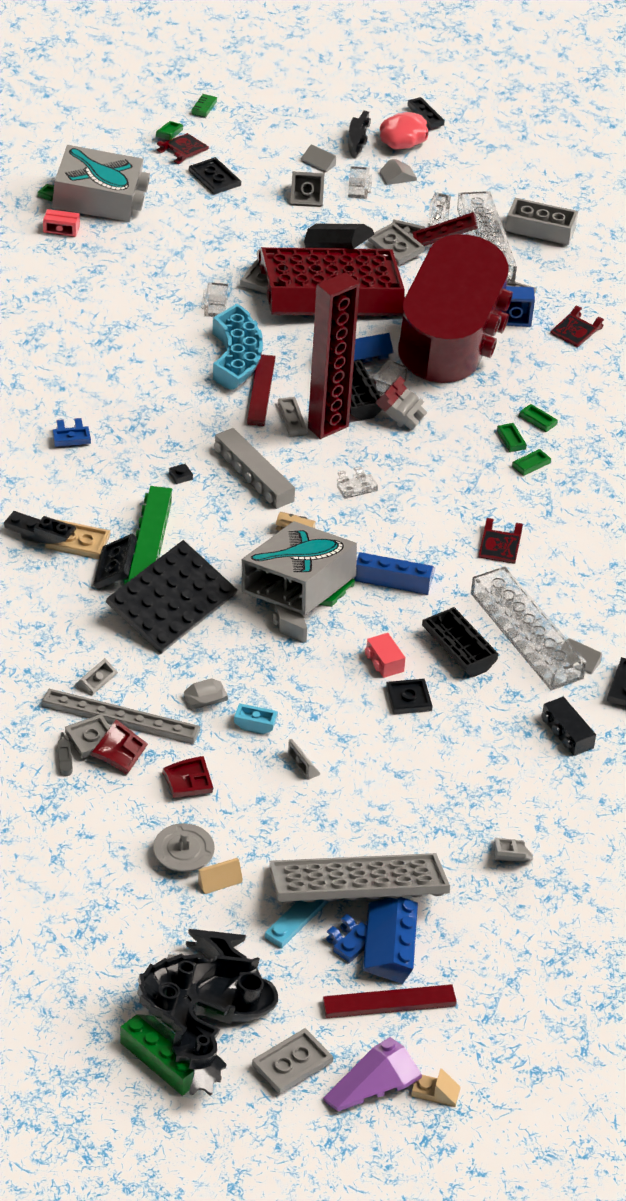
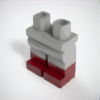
[375,376,428,430]

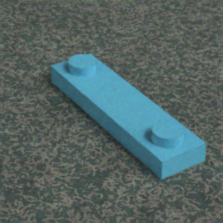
[265,899,329,949]

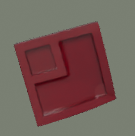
[90,719,148,775]
[162,756,214,798]

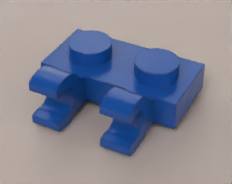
[53,418,91,447]
[326,914,367,964]

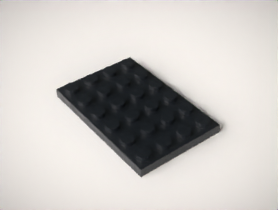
[106,540,238,654]

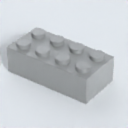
[506,197,578,245]

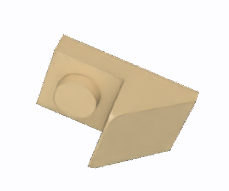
[411,1068,461,1107]

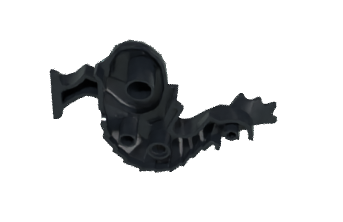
[137,929,278,1096]

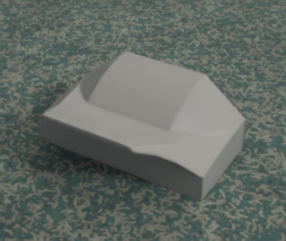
[184,678,228,710]

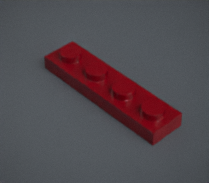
[412,212,478,246]

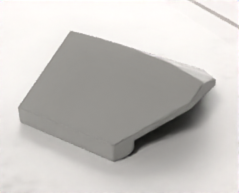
[380,159,417,185]
[494,838,534,862]

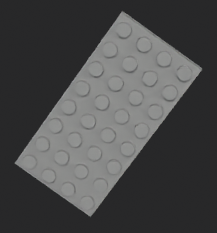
[269,853,450,903]

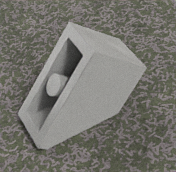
[272,605,307,643]

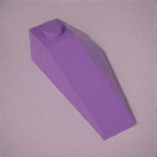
[323,1037,422,1111]

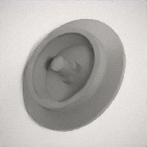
[153,823,215,872]

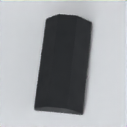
[304,223,374,249]
[350,360,382,421]
[422,607,499,677]

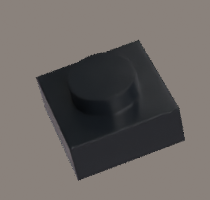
[169,463,193,484]

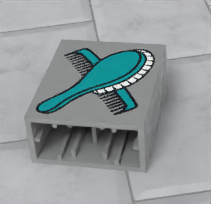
[52,145,150,222]
[242,521,357,615]

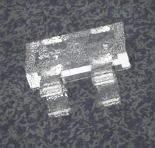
[336,466,378,499]

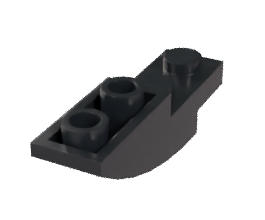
[348,110,371,159]
[4,511,76,544]

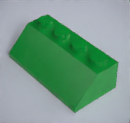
[120,1014,194,1096]

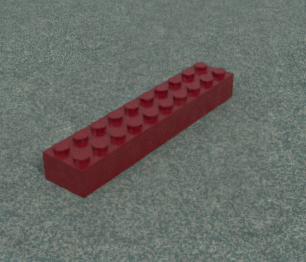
[308,272,360,439]

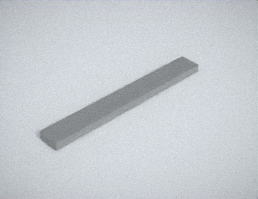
[42,688,200,744]

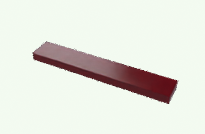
[247,354,276,426]
[322,984,457,1018]

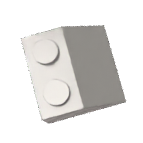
[290,171,325,206]

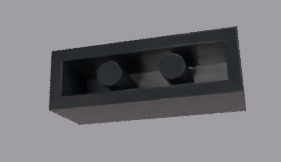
[541,696,596,756]

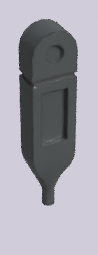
[57,732,73,776]

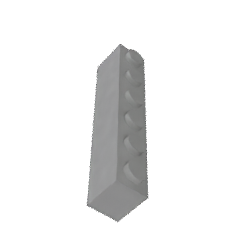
[214,428,295,509]

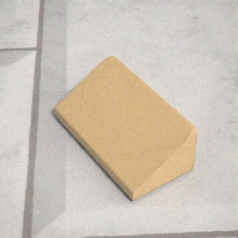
[198,858,243,894]

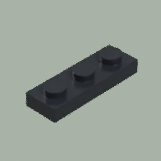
[407,97,445,129]

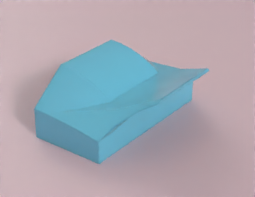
[234,703,278,734]

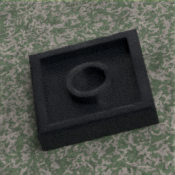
[386,678,433,715]

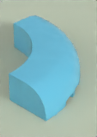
[212,304,263,390]

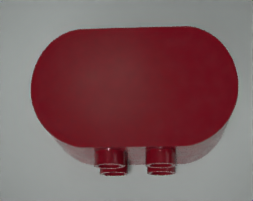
[398,234,513,383]

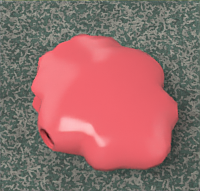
[380,112,428,150]

